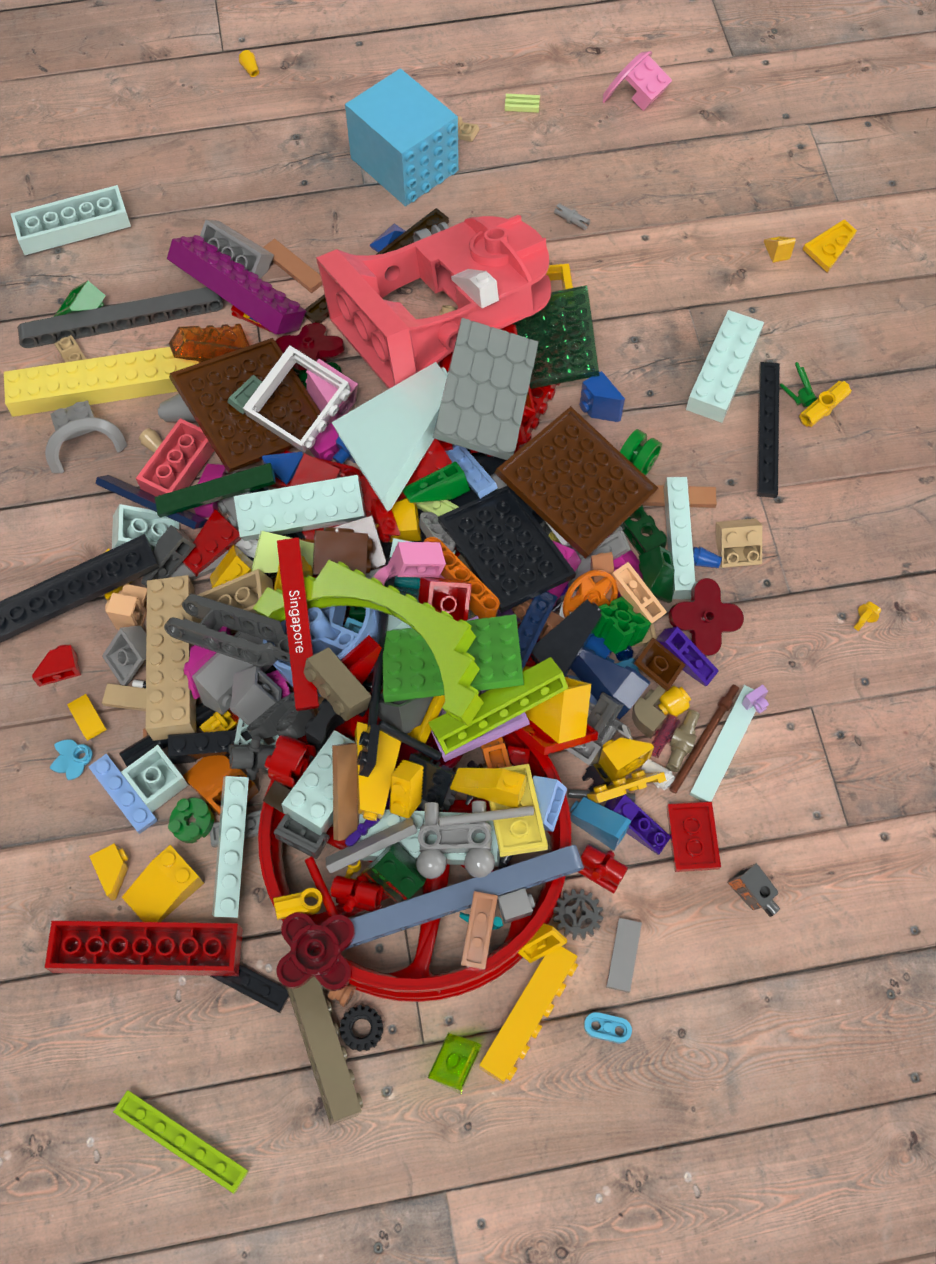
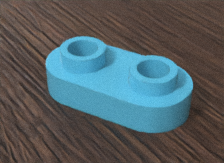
[584,1012,632,1044]

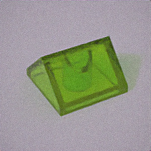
[427,1033,482,1094]

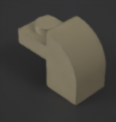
[632,686,666,739]

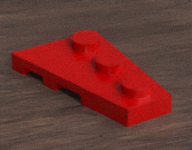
[182,509,242,577]

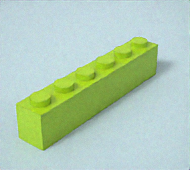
[428,657,568,755]

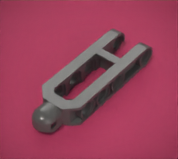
[164,594,290,667]

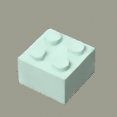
[121,745,188,812]

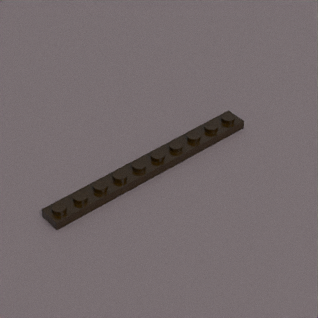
[304,208,449,323]

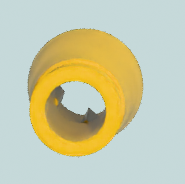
[239,50,259,77]

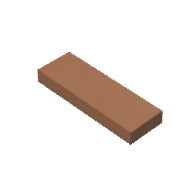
[461,891,498,970]

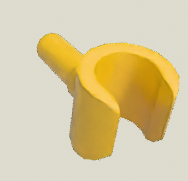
[344,860,361,878]

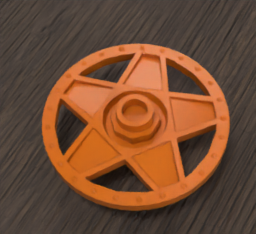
[563,570,618,618]

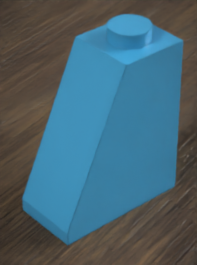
[570,797,631,851]

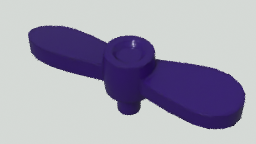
[345,818,380,847]

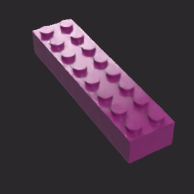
[167,235,306,335]

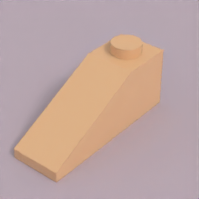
[612,562,667,625]

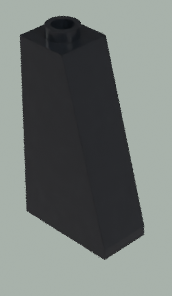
[529,600,602,677]

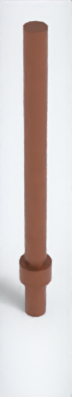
[669,684,739,794]

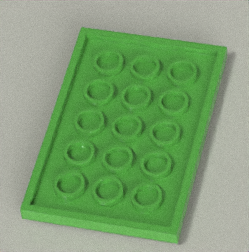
[383,614,524,702]

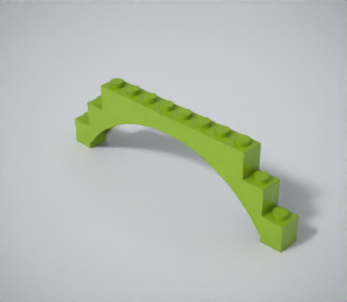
[253,560,484,726]

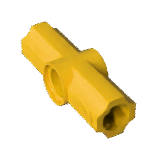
[799,381,852,427]

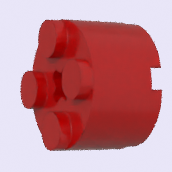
[264,735,316,788]

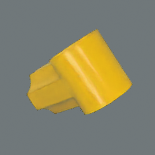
[273,888,322,920]

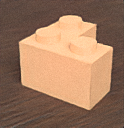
[105,584,147,630]

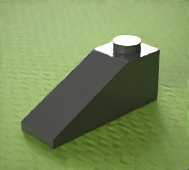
[141,525,196,587]

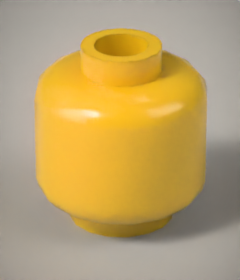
[658,686,691,718]

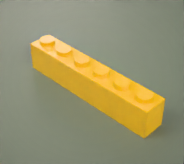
[479,946,578,1084]

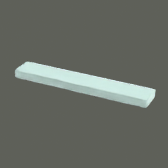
[689,685,756,802]

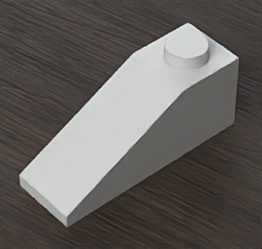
[451,269,499,308]

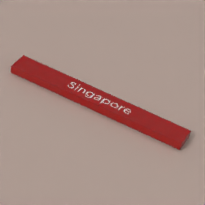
[277,537,319,711]

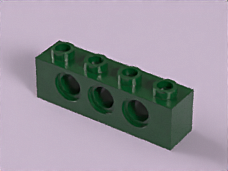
[621,505,667,555]

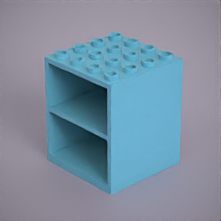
[345,68,459,207]

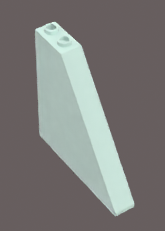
[332,362,448,511]

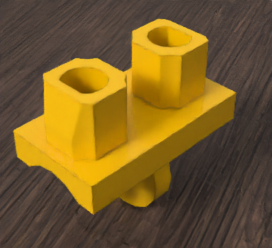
[199,708,239,732]

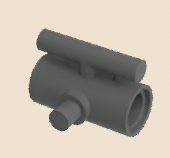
[228,736,275,780]

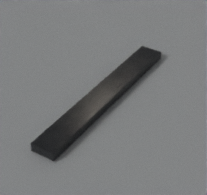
[757,362,780,498]

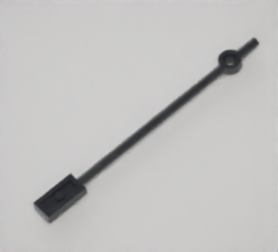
[357,557,395,777]

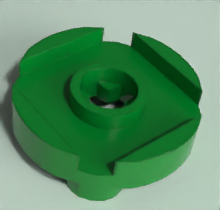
[168,798,214,843]

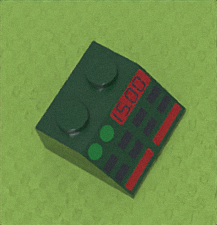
[363,843,427,904]

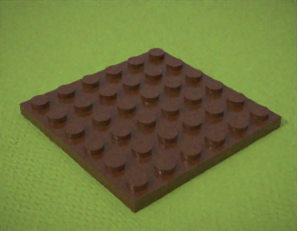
[169,338,329,473]
[494,406,658,559]

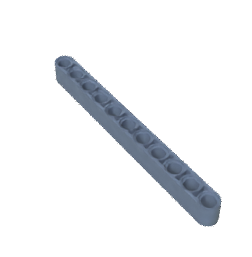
[345,845,584,950]

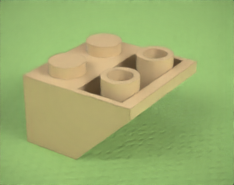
[716,518,762,568]

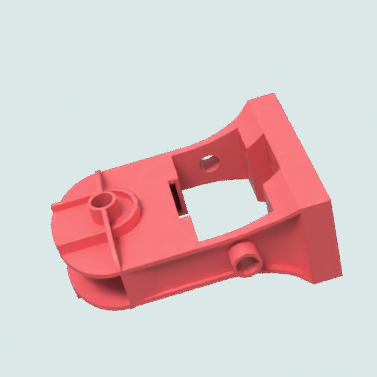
[316,215,551,389]

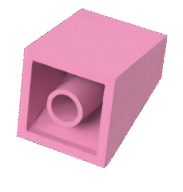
[306,359,358,424]

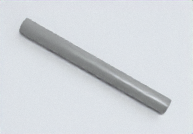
[438,806,534,827]

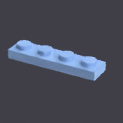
[445,445,498,499]
[88,753,158,834]

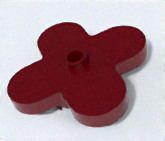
[275,323,344,370]
[669,578,744,656]
[276,912,355,991]

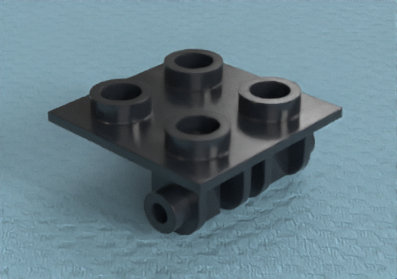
[409,752,456,808]

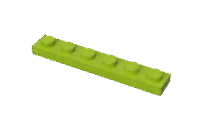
[113,1090,249,1194]

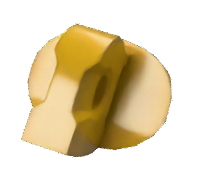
[853,601,881,631]

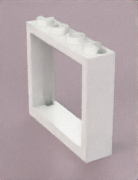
[243,345,351,453]

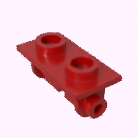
[370,499,400,543]

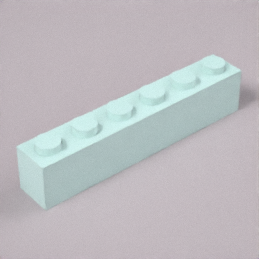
[664,477,695,599]
[212,776,249,918]

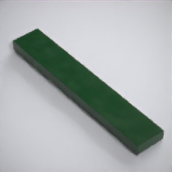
[155,463,276,518]

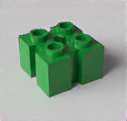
[593,597,652,654]

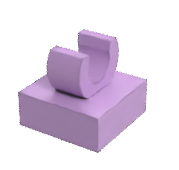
[742,685,769,714]

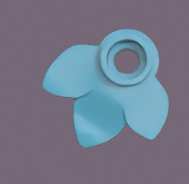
[50,740,93,780]

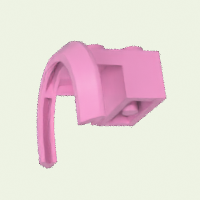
[603,51,672,111]
[374,541,446,586]

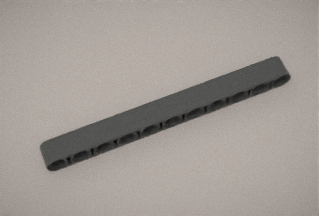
[17,287,223,348]

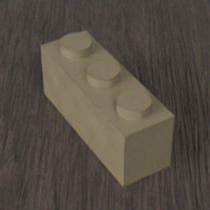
[304,647,371,721]

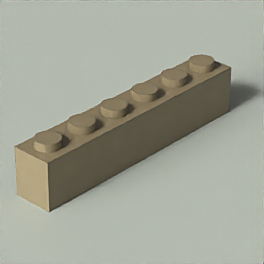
[286,977,363,1126]

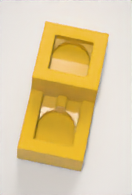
[67,694,107,741]

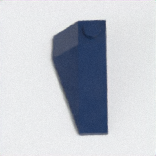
[571,647,651,720]

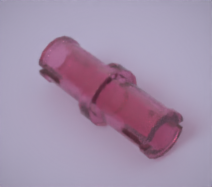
[651,714,680,758]

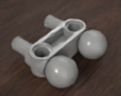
[416,801,495,879]

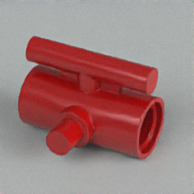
[578,844,629,894]
[331,872,383,913]

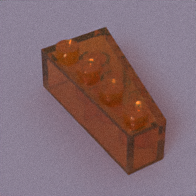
[169,324,250,362]

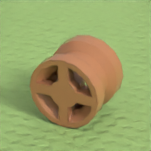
[328,984,356,1007]

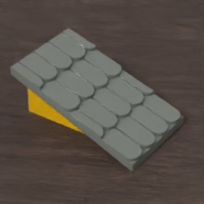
[432,318,538,460]

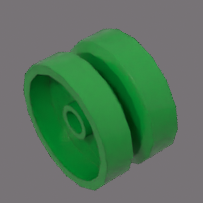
[620,429,662,476]

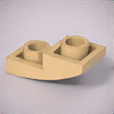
[458,116,479,142]
[54,335,86,362]

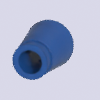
[693,546,722,568]

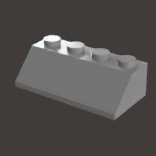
[200,220,274,279]
[192,622,274,715]

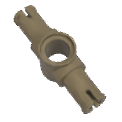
[666,710,700,772]

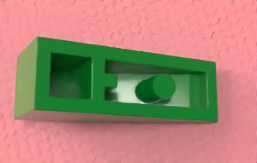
[402,461,470,503]

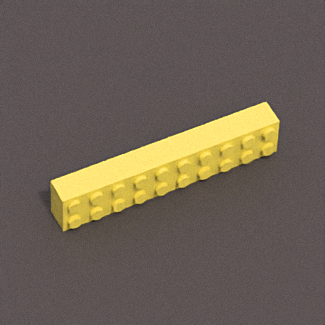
[4,343,202,417]

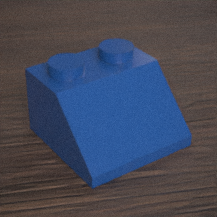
[579,371,625,422]

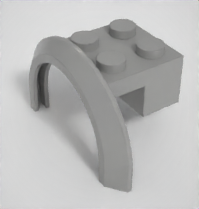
[45,400,127,473]
[565,702,633,766]

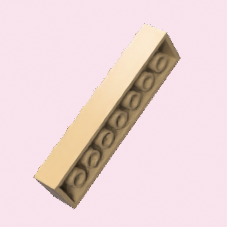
[146,575,196,741]

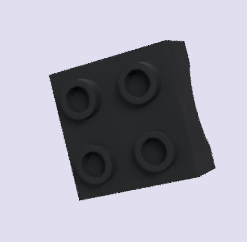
[305,699,345,751]

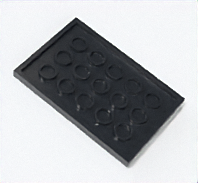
[438,485,576,613]

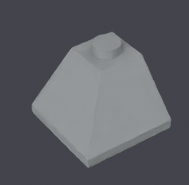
[102,626,146,686]

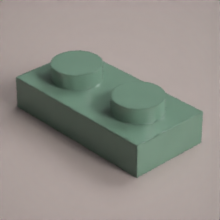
[228,375,262,414]

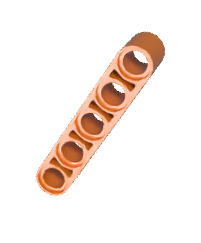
[424,537,500,619]

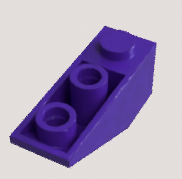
[604,795,670,855]

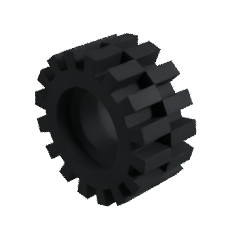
[339,1005,384,1052]

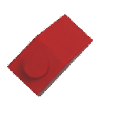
[32,645,81,687]

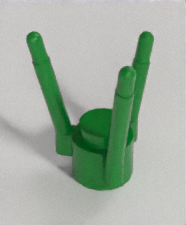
[780,362,817,407]

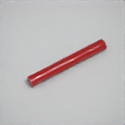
[305,857,339,917]

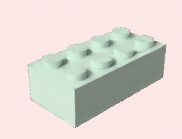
[282,730,355,835]

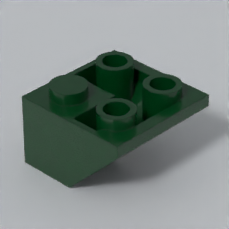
[639,546,674,603]

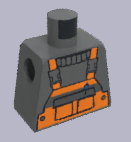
[727,863,780,917]

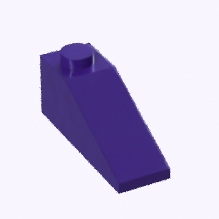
[656,627,719,686]

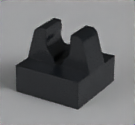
[582,764,612,791]

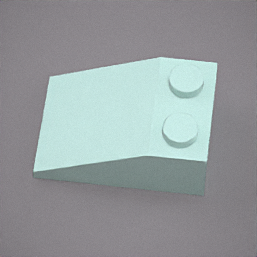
[112,504,179,551]

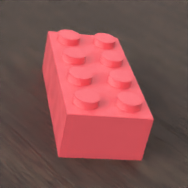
[136,418,214,496]

